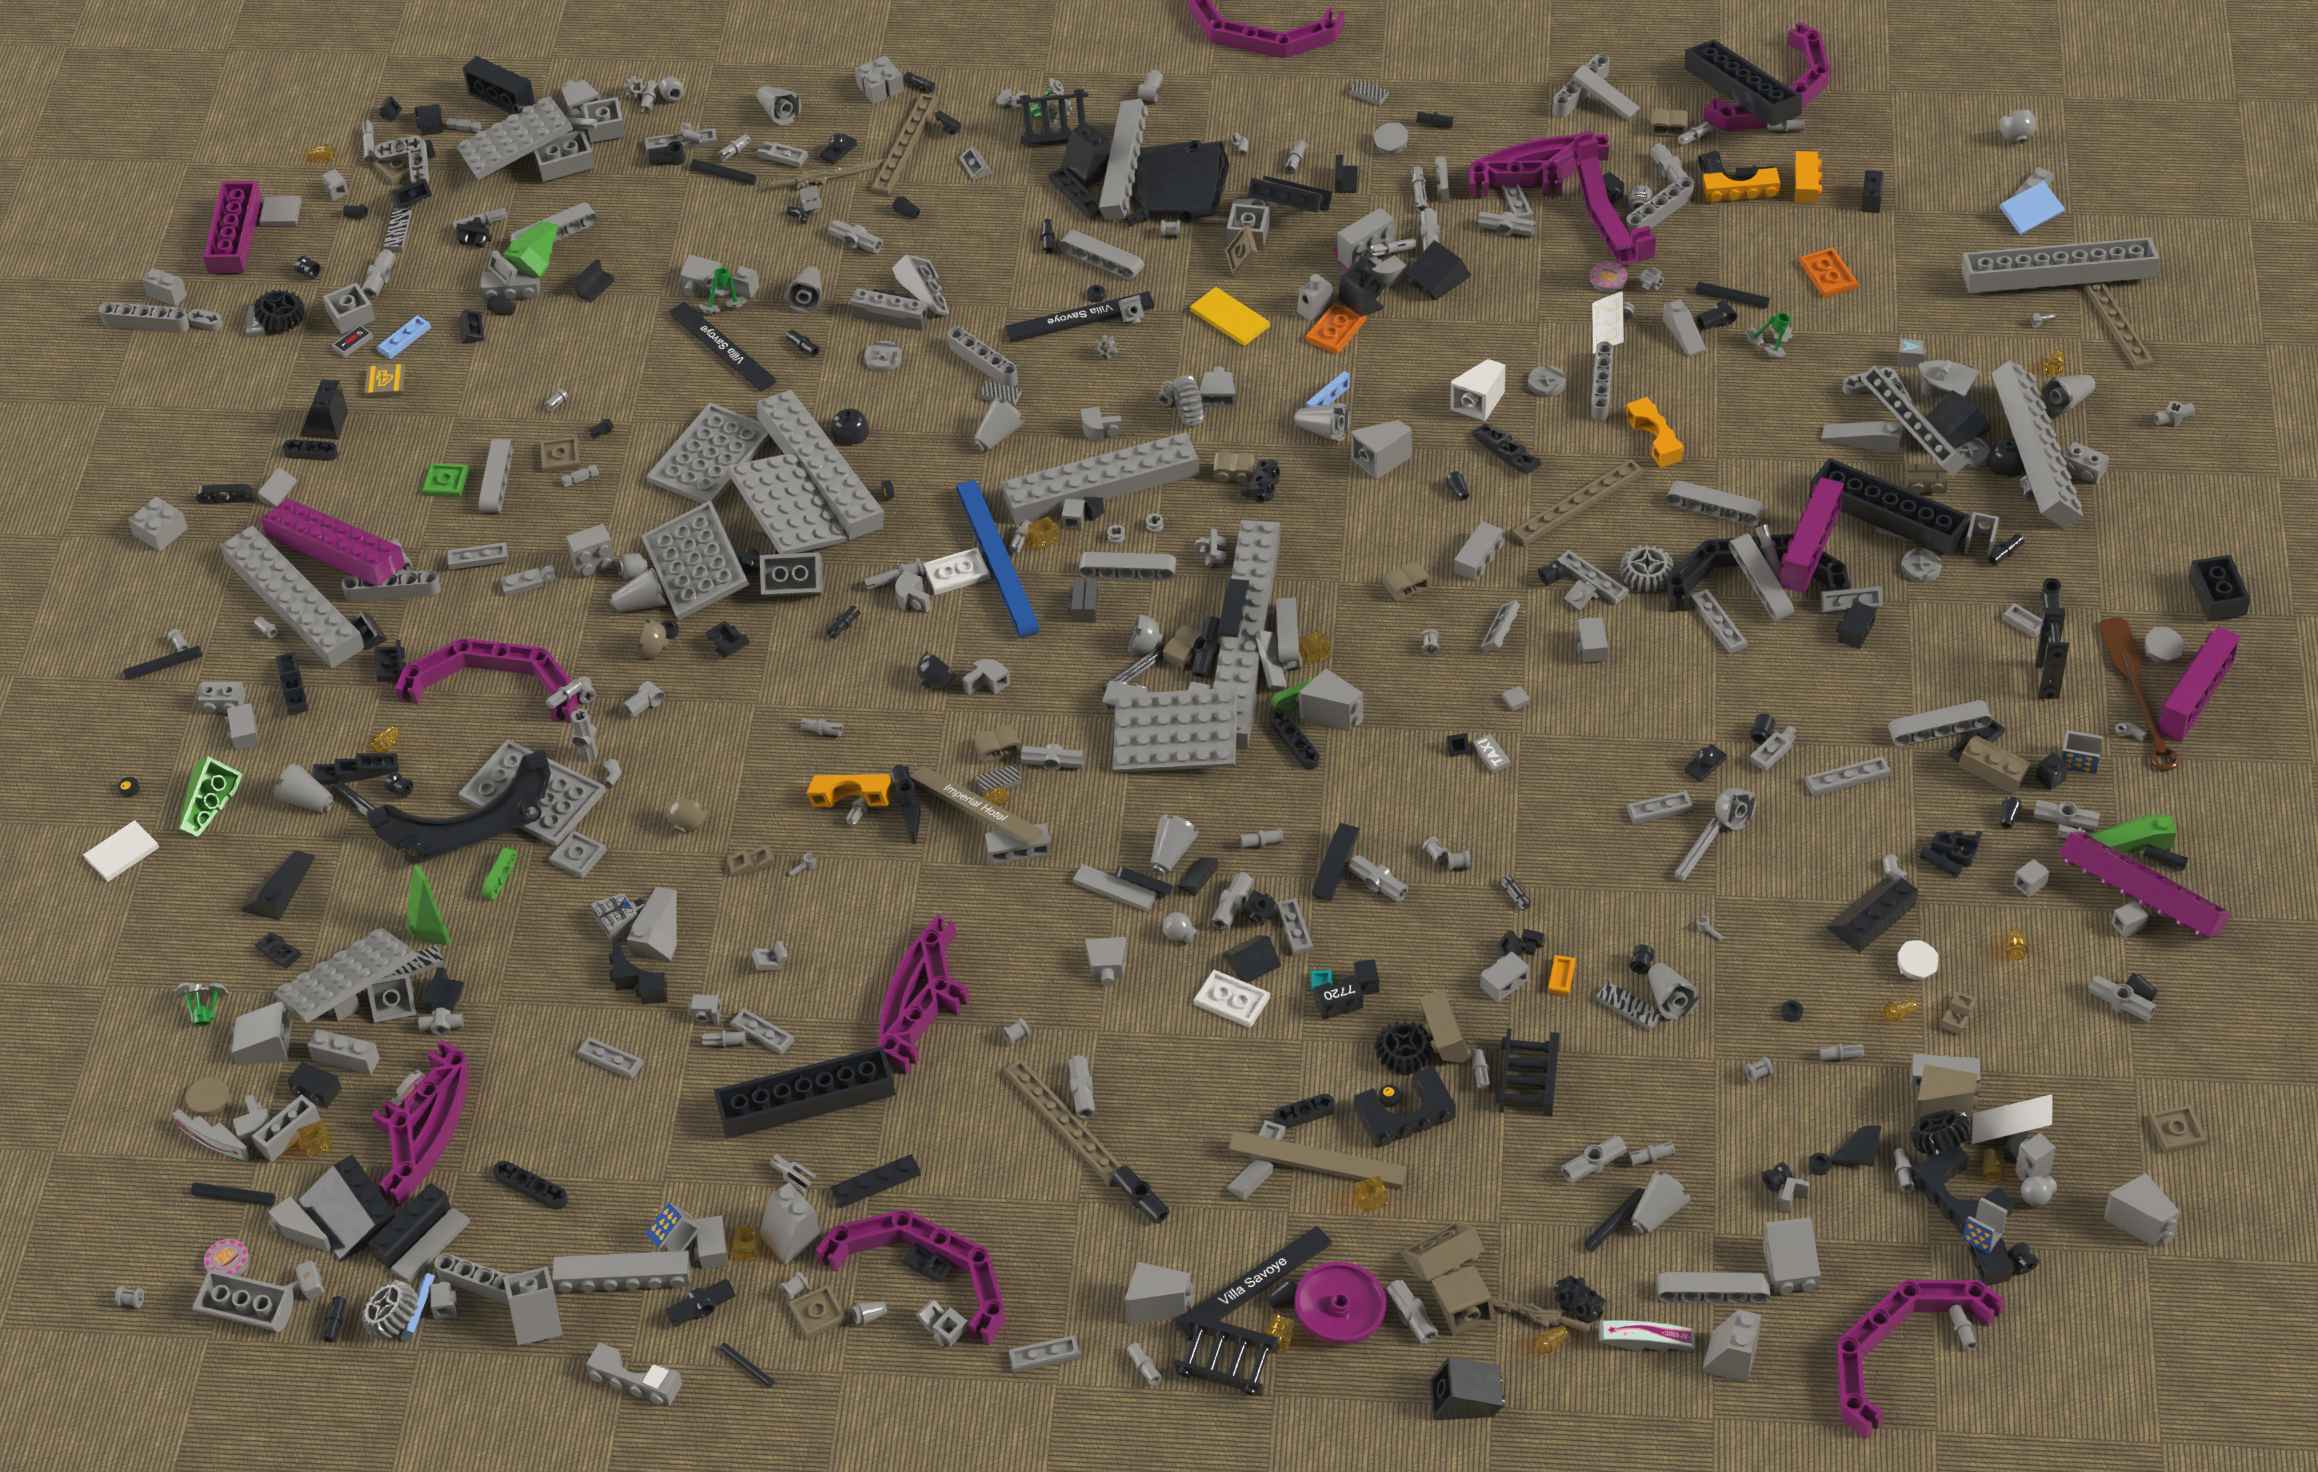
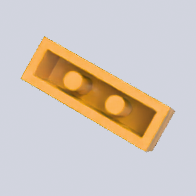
[1794,151,1822,203]

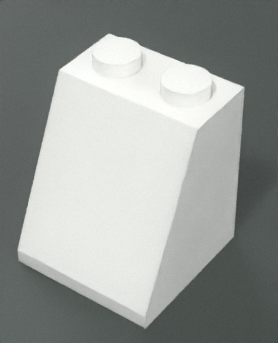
[1450,359,1505,421]

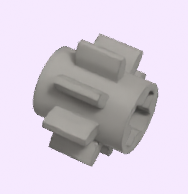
[622,76,646,99]
[1640,267,1664,291]
[1095,335,1119,358]

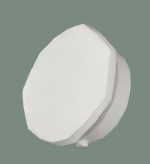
[1897,940,1938,980]

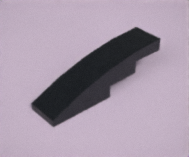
[1472,423,1541,475]
[1218,579,1249,638]
[276,652,309,715]
[312,753,399,784]
[901,766,922,844]
[1311,823,1360,901]

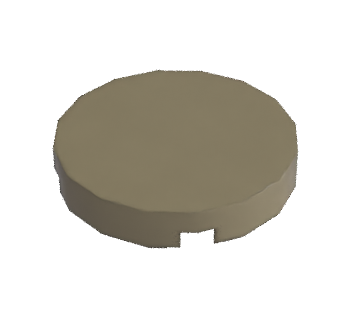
[186,1077,230,1117]

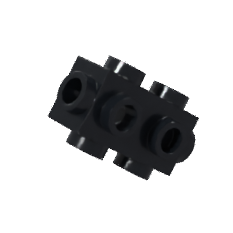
[1240,459,1280,502]
[1553,1275,1605,1323]

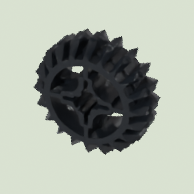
[254,289,305,332]
[1375,1020,1434,1076]
[1910,1109,1972,1155]

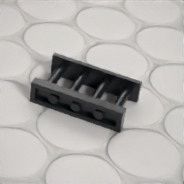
[1016,89,1089,144]
[1248,175,1333,213]
[2035,608,2069,699]
[1496,1028,1560,1117]
[1174,1313,1280,1396]

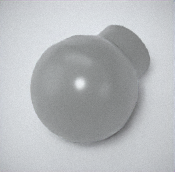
[1163,912,1198,944]
[2021,1176,2057,1207]

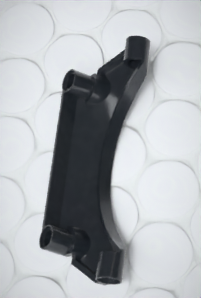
[366,749,551,864]

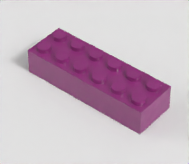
[203,181,262,273]
[1780,477,1844,594]
[2158,626,2240,743]

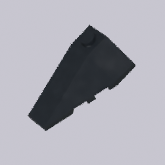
[241,850,315,920]

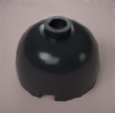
[831,408,869,446]
[1988,438,2025,477]
[916,651,957,689]

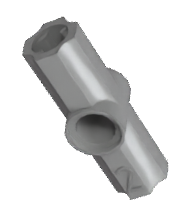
[1650,143,1688,183]
[1420,208,1440,252]
[1478,211,1536,237]
[829,219,883,254]
[362,249,396,299]
[570,709,598,762]
[1021,743,1084,771]
[2033,800,2100,831]
[1348,855,1408,902]
[1212,872,1253,931]
[2088,975,2156,1021]
[1069,1055,1095,1120]
[1561,1135,1627,1183]
[1386,1280,1438,1344]

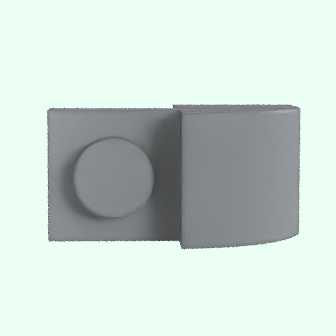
[1365,254,1406,287]
[1081,407,1122,442]
[895,570,931,613]
[962,659,1010,695]
[233,1094,271,1147]

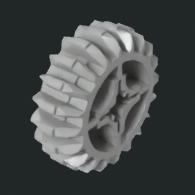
[1173,375,1204,427]
[1620,545,1674,593]
[361,1280,419,1340]

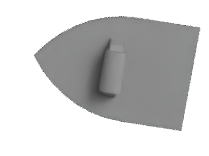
[1918,360,1980,397]

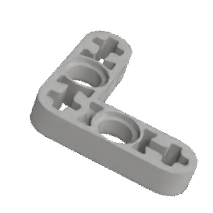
[374,136,429,183]
[1842,367,1911,402]

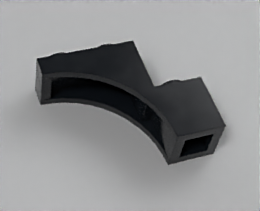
[609,943,668,1005]

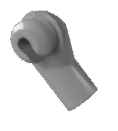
[681,122,703,143]
[604,759,622,787]

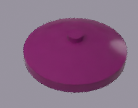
[1294,1262,1386,1345]

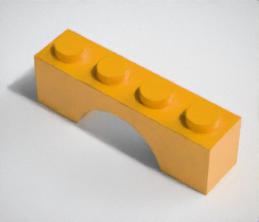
[1702,168,1780,203]
[1626,397,1684,468]
[807,774,895,807]

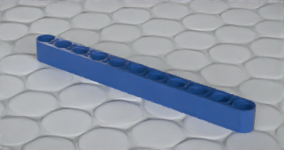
[956,480,1039,638]

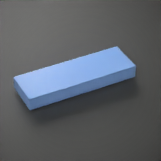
[377,315,431,359]
[1306,371,1350,407]
[401,1273,435,1342]

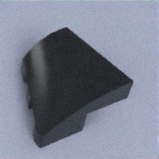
[1930,831,1983,867]
[1831,1125,1881,1167]

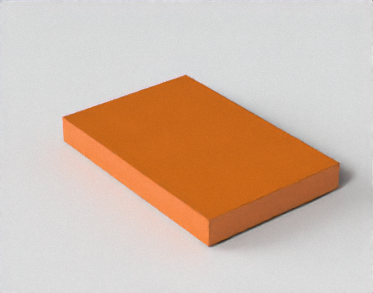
[1799,247,1858,298]
[1305,302,1367,355]

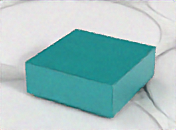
[1310,970,1332,993]

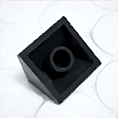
[1338,274,1383,317]
[1222,935,1281,983]

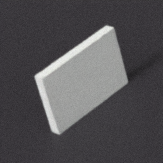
[922,547,991,595]
[83,820,159,882]
[1193,970,1270,1028]

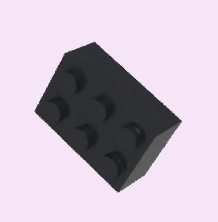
[2188,555,2250,621]

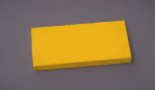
[1190,287,1270,346]

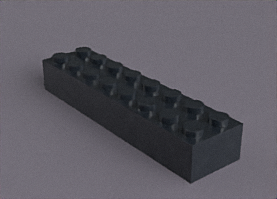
[1685,39,1802,126]
[1809,458,1971,557]
[714,1046,896,1139]

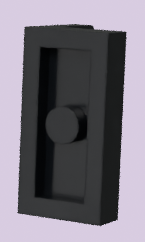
[1335,155,1358,193]
[574,259,615,303]
[423,967,465,1014]

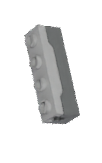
[850,288,929,331]

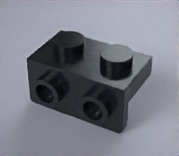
[374,640,406,682]

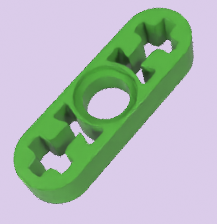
[1271,678,1314,711]
[482,848,517,900]

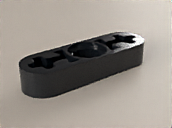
[282,439,338,461]
[196,484,253,504]
[1114,866,1173,896]
[1274,1094,1335,1129]

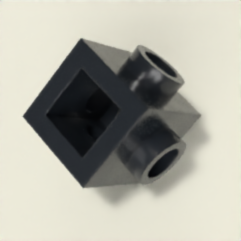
[1242,890,1277,925]

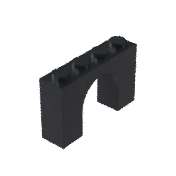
[1354,1066,1456,1148]
[1912,1146,2014,1235]

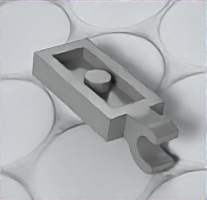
[500,565,556,597]
[1750,726,1797,771]

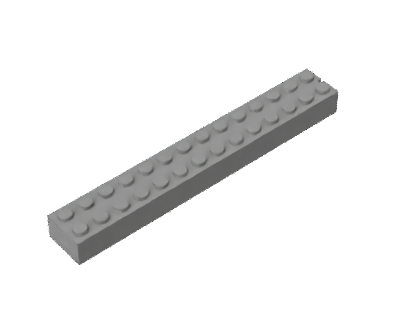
[1213,520,1280,750]

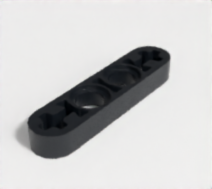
[1270,709,1319,770]
[493,1161,568,1210]

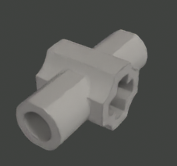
[2154,401,2195,427]
[419,1008,464,1036]

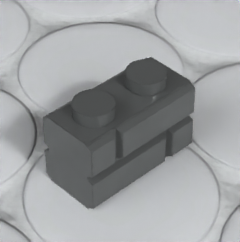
[1068,579,1098,622]

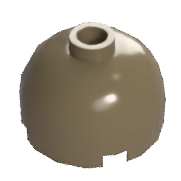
[635,618,669,659]
[666,796,709,833]

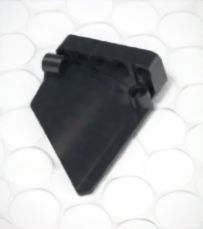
[1131,140,1229,223]

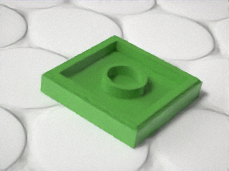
[422,463,469,498]

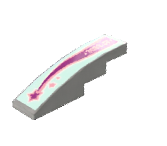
[172,1109,251,1161]
[1599,1320,1695,1353]

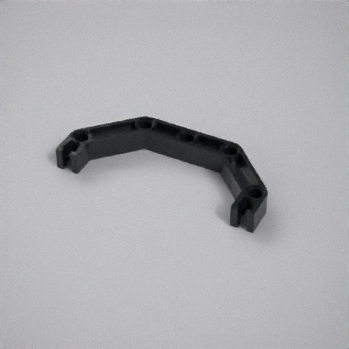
[1666,534,1850,612]

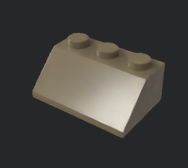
[1958,735,2032,795]
[1418,989,1471,1064]
[1400,1221,1485,1282]

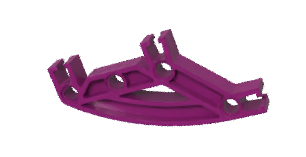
[1468,134,1609,197]
[879,914,970,1075]
[372,1040,469,1206]

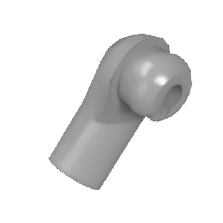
[1231,133,1249,157]
[2115,722,2147,741]
[1883,854,1907,879]

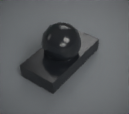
[820,133,857,165]
[1685,744,1727,783]

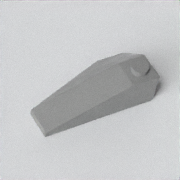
[892,254,949,316]
[1821,421,1904,454]
[627,887,677,962]

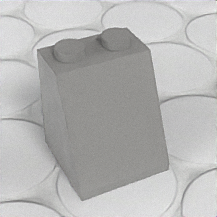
[1351,420,1412,479]
[1299,669,1364,731]
[229,1002,291,1065]
[2104,1173,2180,1247]
[759,1182,821,1265]
[1763,1217,1821,1294]
[1125,1262,1195,1325]
[503,1266,563,1345]
[1702,1309,1761,1383]

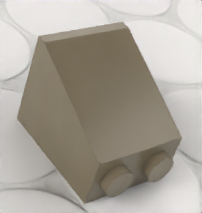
[1914,1064,1981,1125]
[1431,1265,1495,1336]

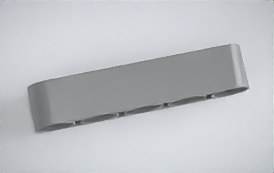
[1553,54,1609,118]
[1626,177,1694,237]
[510,203,598,243]
[1059,230,1144,280]
[99,302,190,333]
[947,327,1018,387]
[1591,341,1613,422]
[479,439,513,513]
[1666,480,1765,526]
[1729,533,1794,622]
[1078,552,1176,581]
[341,570,441,602]
[1276,597,1300,662]
[1888,700,1992,746]
[434,1253,509,1305]
[1657,1272,1770,1304]

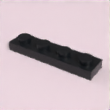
[1049,167,1102,219]
[830,1154,921,1209]

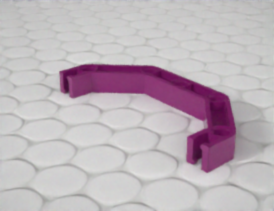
[1188,0,1345,58]
[1703,22,1830,131]
[1573,130,1656,265]
[395,638,579,723]
[815,1210,1005,1346]
[1836,1280,2005,1439]

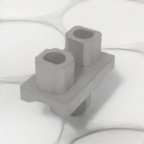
[1194,528,1226,568]

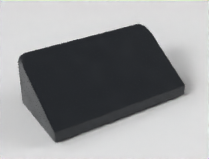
[459,309,485,344]
[351,611,388,650]
[1178,857,1218,896]
[2003,1131,2028,1164]

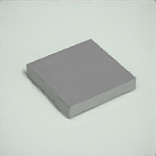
[259,196,302,226]
[548,830,607,879]

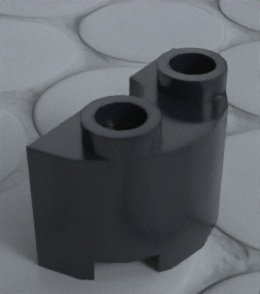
[415,104,443,136]
[705,621,750,658]

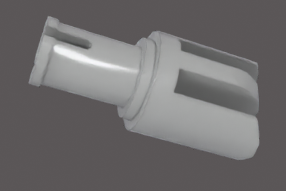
[770,1154,817,1193]

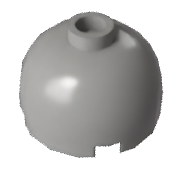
[1998,110,2037,144]
[1129,614,1163,655]
[1715,787,1756,830]

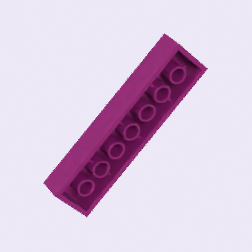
[261,498,405,586]
[2059,832,2232,938]

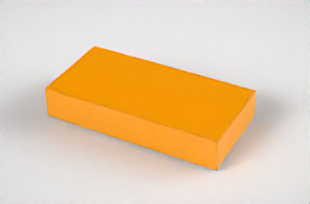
[1547,955,1576,997]

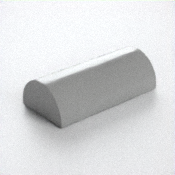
[192,1269,294,1332]

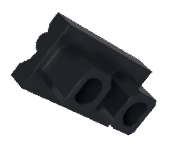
[456,217,493,248]

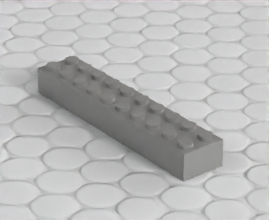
[1962,237,2160,293]
[1992,360,2083,529]
[757,390,884,540]
[1002,432,1200,524]
[220,525,365,669]

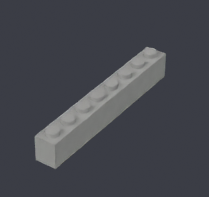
[1099,99,1148,220]
[1861,365,1967,476]

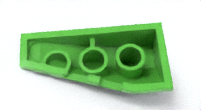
[504,221,558,278]
[178,756,243,838]
[2089,813,2176,853]
[406,864,451,945]

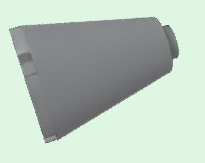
[757,85,802,125]
[785,266,822,314]
[2042,374,2095,415]
[974,398,1024,451]
[1294,403,1350,442]
[609,568,667,613]
[274,763,334,813]
[1150,814,1199,875]
[1648,963,1699,1020]
[1631,1171,1691,1234]

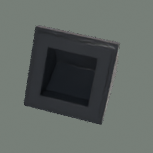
[1084,497,1104,521]
[1446,733,1470,756]

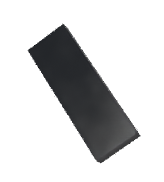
[1949,719,2005,763]

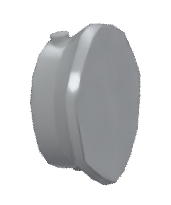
[1374,122,1408,155]
[2145,627,2184,664]

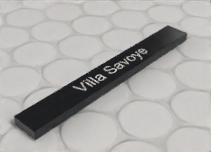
[1005,291,1154,343]
[670,302,776,392]
[1175,1226,1331,1341]

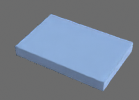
[1999,181,2065,236]

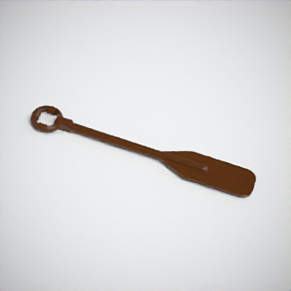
[2099,618,2179,771]

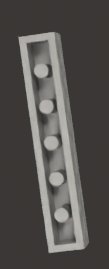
[552,1251,691,1293]

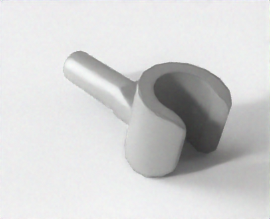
[2031,313,2055,328]
[789,853,816,877]
[1697,916,1724,941]

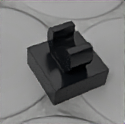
[378,96,402,122]
[1522,929,1546,955]
[1497,931,1525,956]

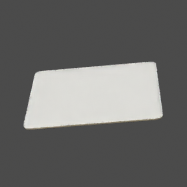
[642,1365,669,1389]

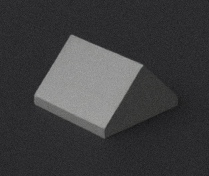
[367,973,417,1023]

